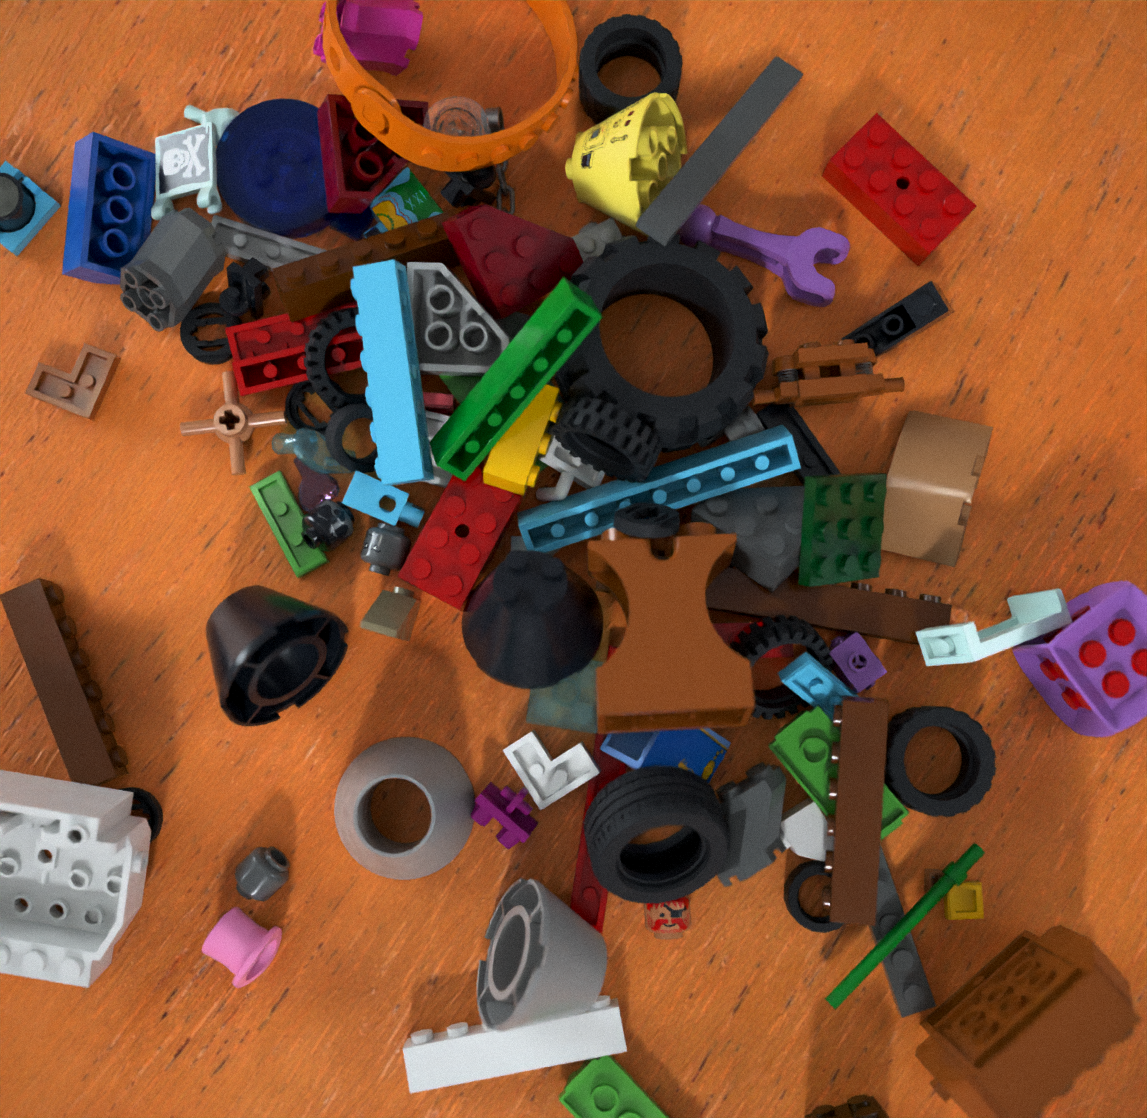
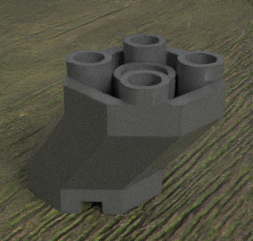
[120,208,226,331]
[715,762,787,887]

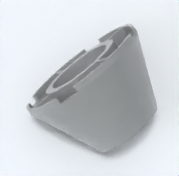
[334,737,475,880]
[477,879,607,1032]

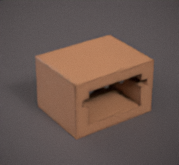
[924,869,944,892]

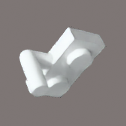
[536,427,605,502]

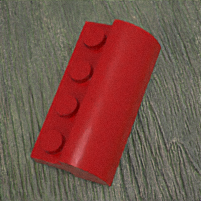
[225,300,364,396]

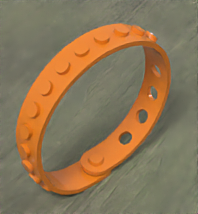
[323,0,579,172]

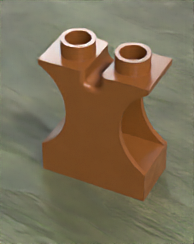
[588,522,755,734]

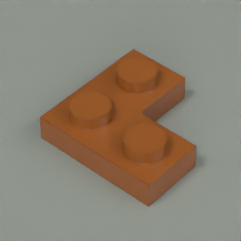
[25,343,121,421]

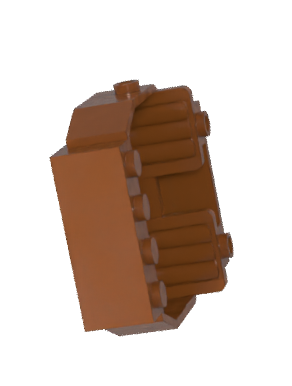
[915,925,1142,1118]

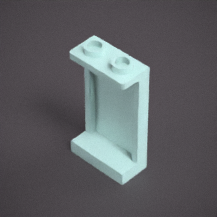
[916,588,1072,666]

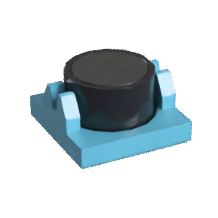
[0,161,61,256]

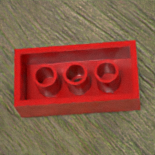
[822,113,976,267]
[397,461,528,612]

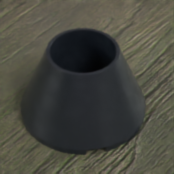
[205,585,348,727]

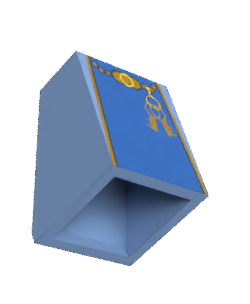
[600,728,731,783]

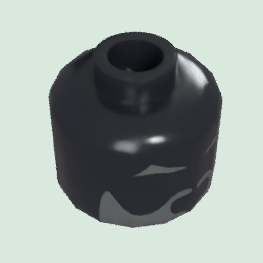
[301,500,355,552]

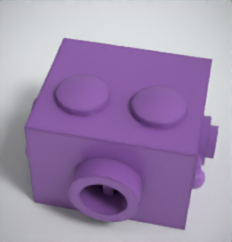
[828,631,887,693]

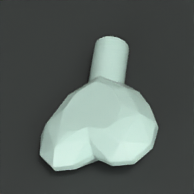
[184,105,242,146]

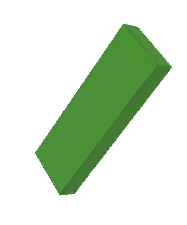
[249,470,330,578]

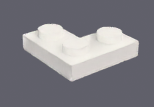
[503,730,601,811]

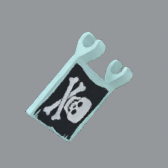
[151,122,222,221]

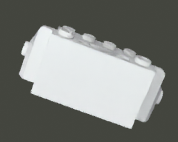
[0,770,151,988]

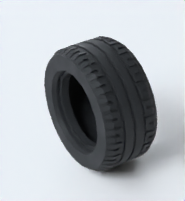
[583,766,730,904]

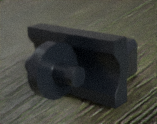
[440,165,497,208]
[219,257,270,320]

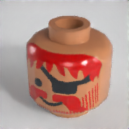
[644,895,691,940]

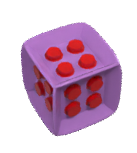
[1012,581,1147,737]

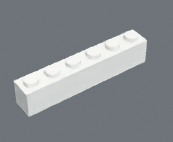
[403,995,627,1093]

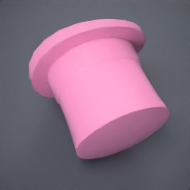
[202,906,282,988]

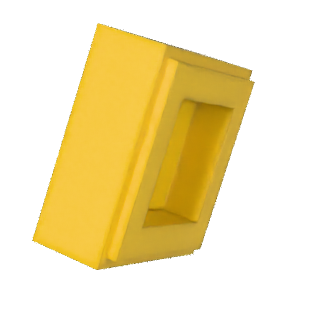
[944,880,984,920]

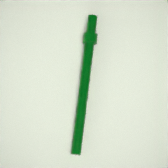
[825,843,985,1010]

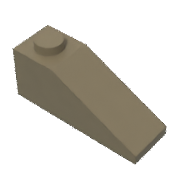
[360,586,421,641]

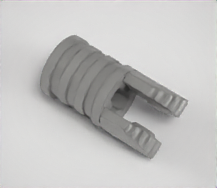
[698,405,765,448]

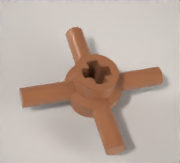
[180,371,287,476]

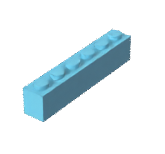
[351,260,434,485]

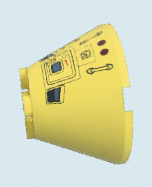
[565,92,687,237]

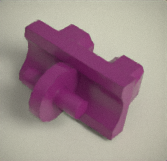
[470,781,538,849]

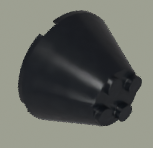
[462,550,604,689]

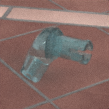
[272,428,356,474]

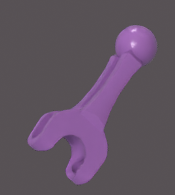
[676,204,850,307]

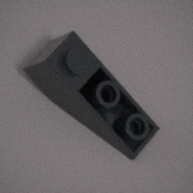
[841,281,954,358]

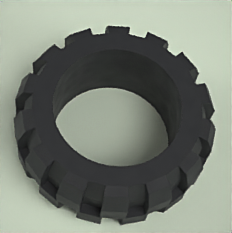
[554,234,769,453]

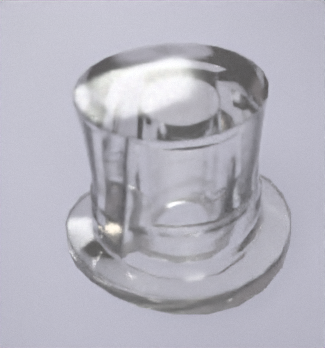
[423,96,489,137]

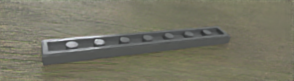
[636,56,804,246]

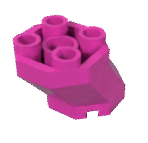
[313,0,423,76]

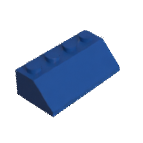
[62,132,156,285]

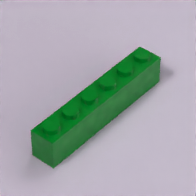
[429,277,603,481]

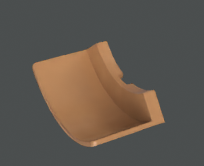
[881,411,993,567]

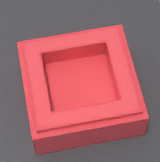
[423,392,456,415]

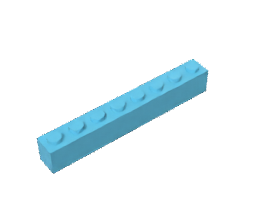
[517,424,801,553]

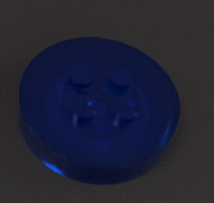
[216,99,341,239]

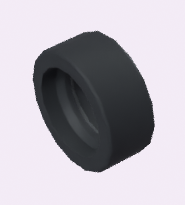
[325,403,378,473]
[784,860,845,933]

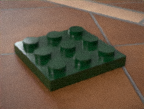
[798,472,887,587]

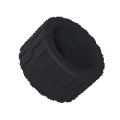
[579,14,683,125]
[884,706,996,817]

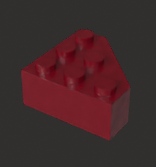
[317,94,432,214]
[441,204,584,319]

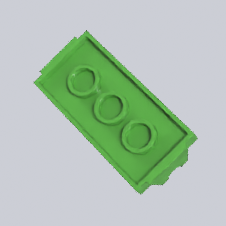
[768,705,910,840]
[558,1055,670,1118]

